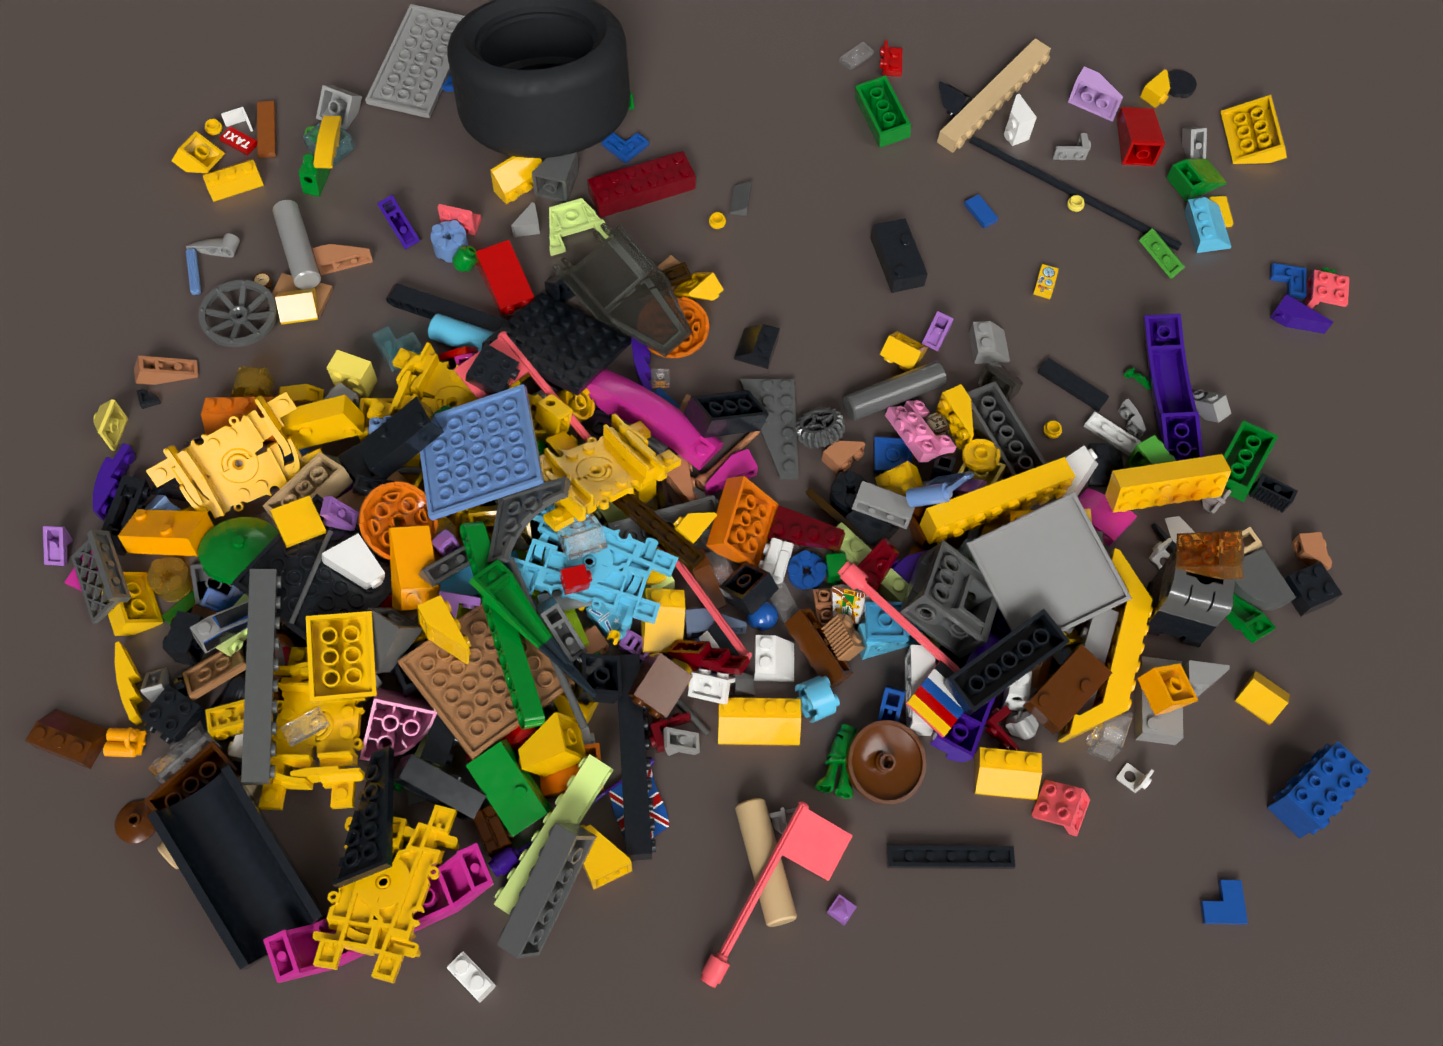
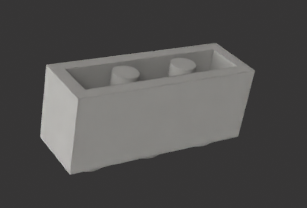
[852,481,915,529]

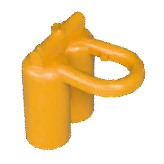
[103,727,147,757]

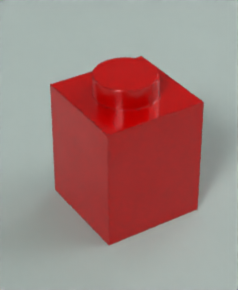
[560,564,592,595]

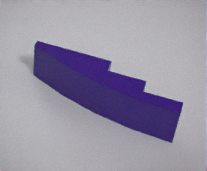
[632,326,652,391]

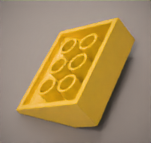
[1221,95,1287,164]
[306,611,377,704]

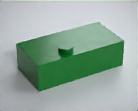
[855,75,911,148]
[1224,420,1278,502]
[466,739,552,837]

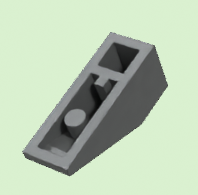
[536,597,588,662]

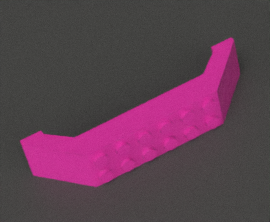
[263,843,494,983]

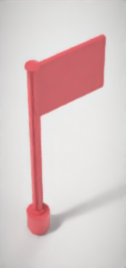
[454,331,591,443]
[700,801,853,988]

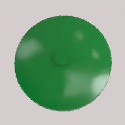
[198,517,279,584]

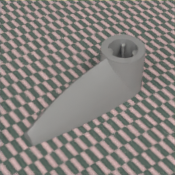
[186,233,240,257]

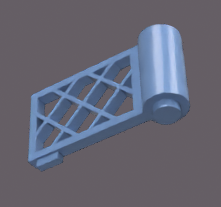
[906,471,974,508]

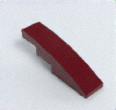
[667,640,751,675]

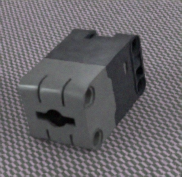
[1146,546,1238,648]

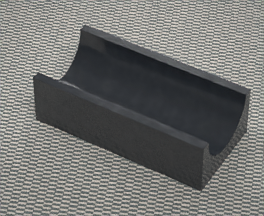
[147,765,327,970]

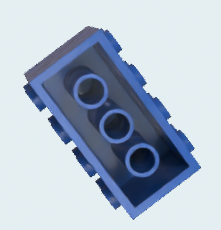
[1267,741,1371,838]

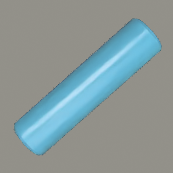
[428,314,494,352]

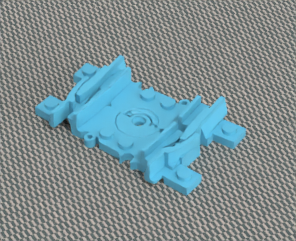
[503,503,678,630]

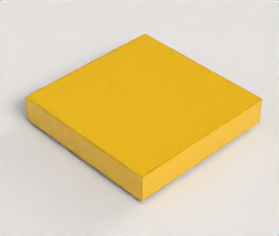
[270,495,326,548]

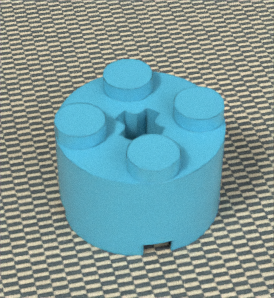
[795,676,840,723]

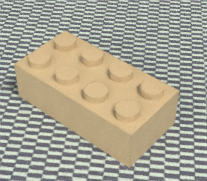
[263,452,353,519]

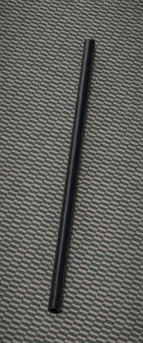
[969,135,1182,251]

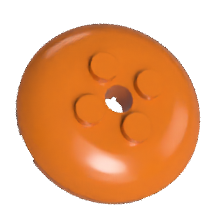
[637,295,709,359]
[359,481,438,560]

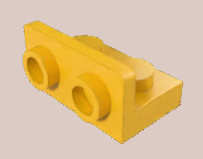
[205,699,245,740]

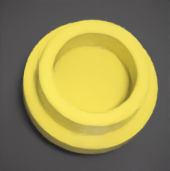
[1067,195,1084,212]

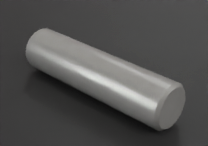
[272,200,321,290]

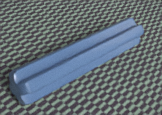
[186,248,201,295]

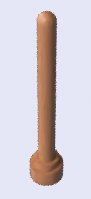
[694,431,760,490]

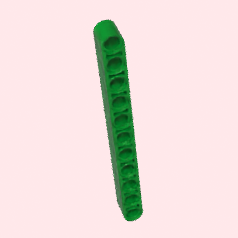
[460,521,545,730]

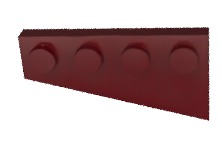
[767,505,845,550]
[839,538,899,592]

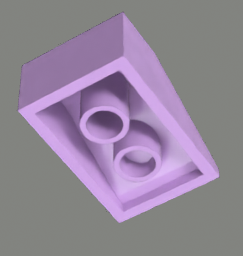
[1068,66,1123,122]

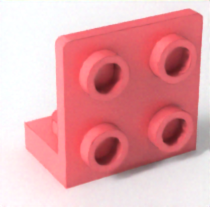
[437,204,482,235]
[1304,270,1349,309]
[1032,780,1090,837]

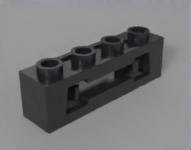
[101,475,151,556]

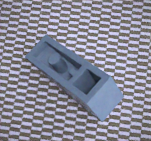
[685,607,747,639]

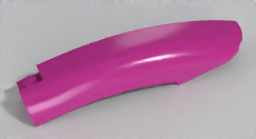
[587,369,723,471]

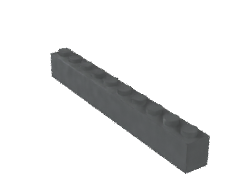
[241,569,282,785]

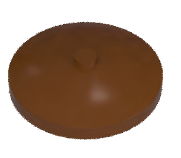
[846,720,927,804]

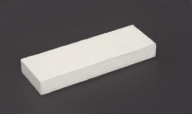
[1083,411,1141,456]

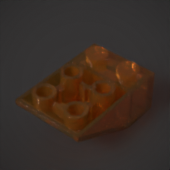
[1175,531,1244,579]

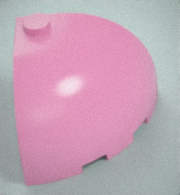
[360,688,437,761]

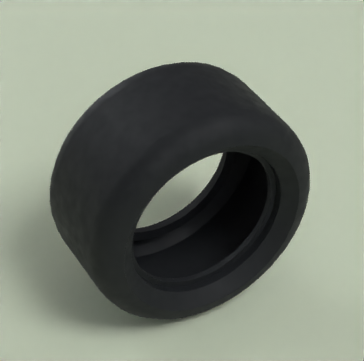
[447,0,630,158]

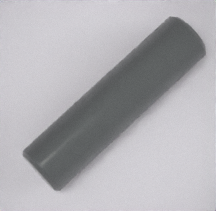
[843,360,947,421]

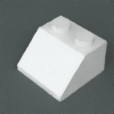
[1004,94,1037,146]
[754,635,794,682]

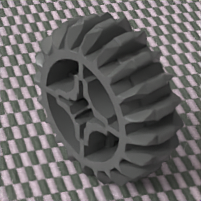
[795,407,845,449]

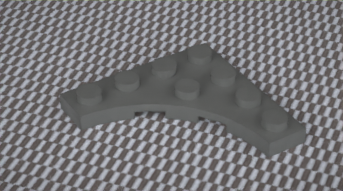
[487,476,570,564]

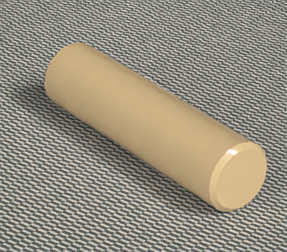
[735,798,797,927]

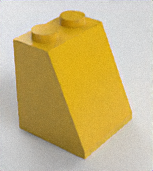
[518,712,586,777]
[581,825,632,890]

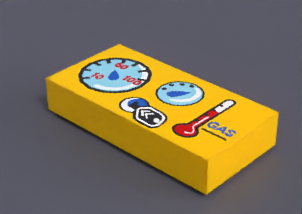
[1033,264,1059,299]

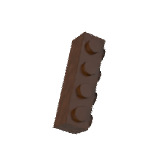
[784,608,854,688]

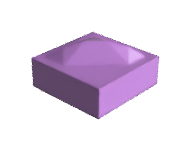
[827,894,857,926]

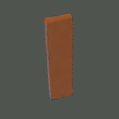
[257,100,276,158]

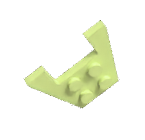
[549,198,615,256]

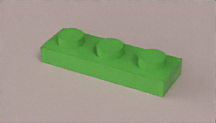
[1139,228,1185,279]

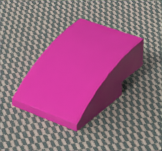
[1078,488,1137,547]

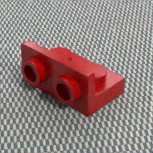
[879,40,903,77]

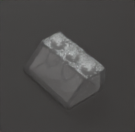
[149,725,221,784]

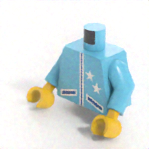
[578,604,633,645]

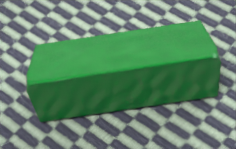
[162,590,202,625]

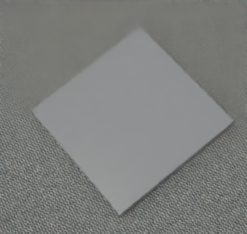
[966,492,1132,632]

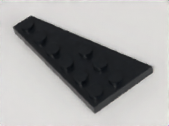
[332,746,394,888]

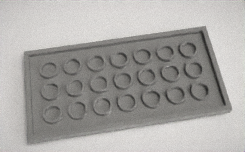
[365,4,465,118]

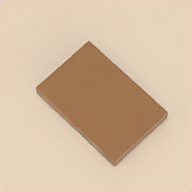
[268,273,333,318]
[182,648,246,701]

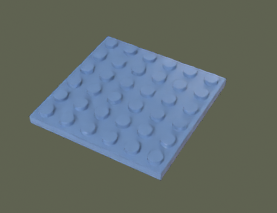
[420,384,544,520]

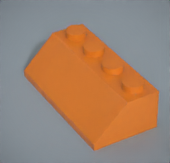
[201,397,276,441]

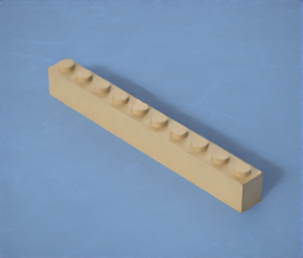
[937,38,1051,153]

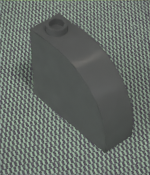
[1234,548,1296,610]

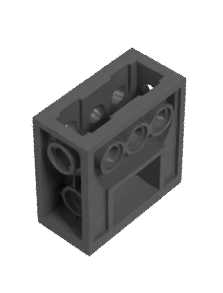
[899,540,997,659]

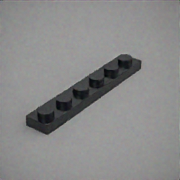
[886,845,1015,869]

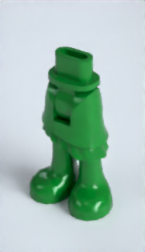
[814,724,857,799]

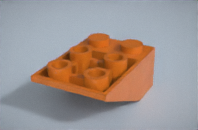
[540,743,604,797]

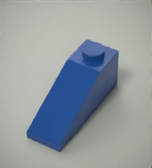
[877,685,907,722]

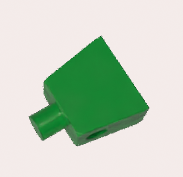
[299,154,330,197]

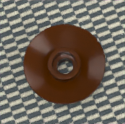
[115,801,156,844]

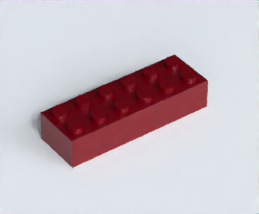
[587,151,696,218]

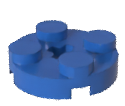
[787,550,826,590]

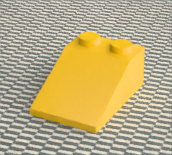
[641,588,685,654]

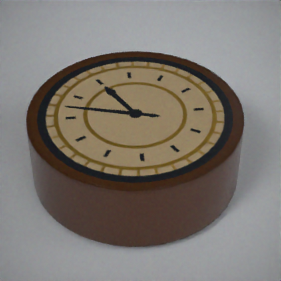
[253,272,272,289]

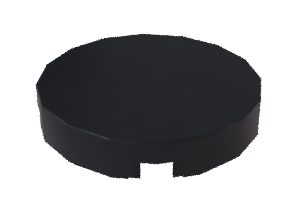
[1168,70,1197,98]

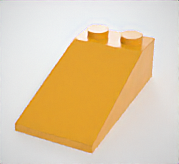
[389,526,440,611]

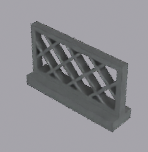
[71,529,131,624]

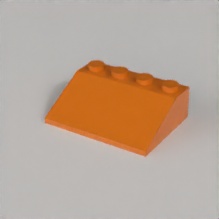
[706,476,779,567]

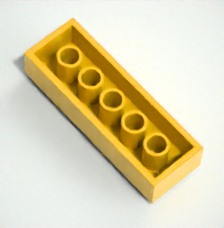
[1105,454,1231,513]

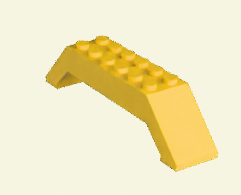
[1058,548,1153,743]

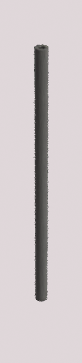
[507,558,588,730]

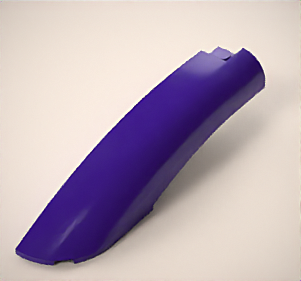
[1143,314,1204,461]
[930,606,1011,762]

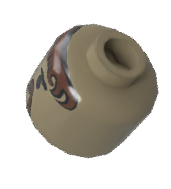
[925,412,950,435]

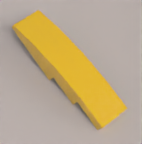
[313,116,342,168]
[115,641,144,726]

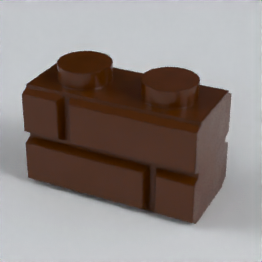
[472,805,514,857]

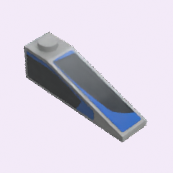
[190,600,249,654]

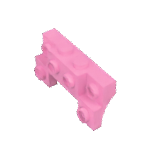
[885,400,957,462]

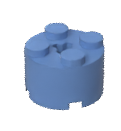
[431,220,469,263]

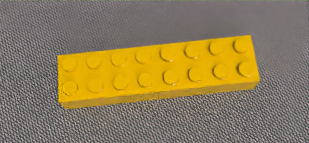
[920,457,1076,544]

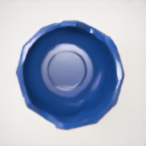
[746,601,778,631]

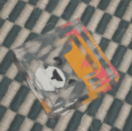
[651,369,670,388]

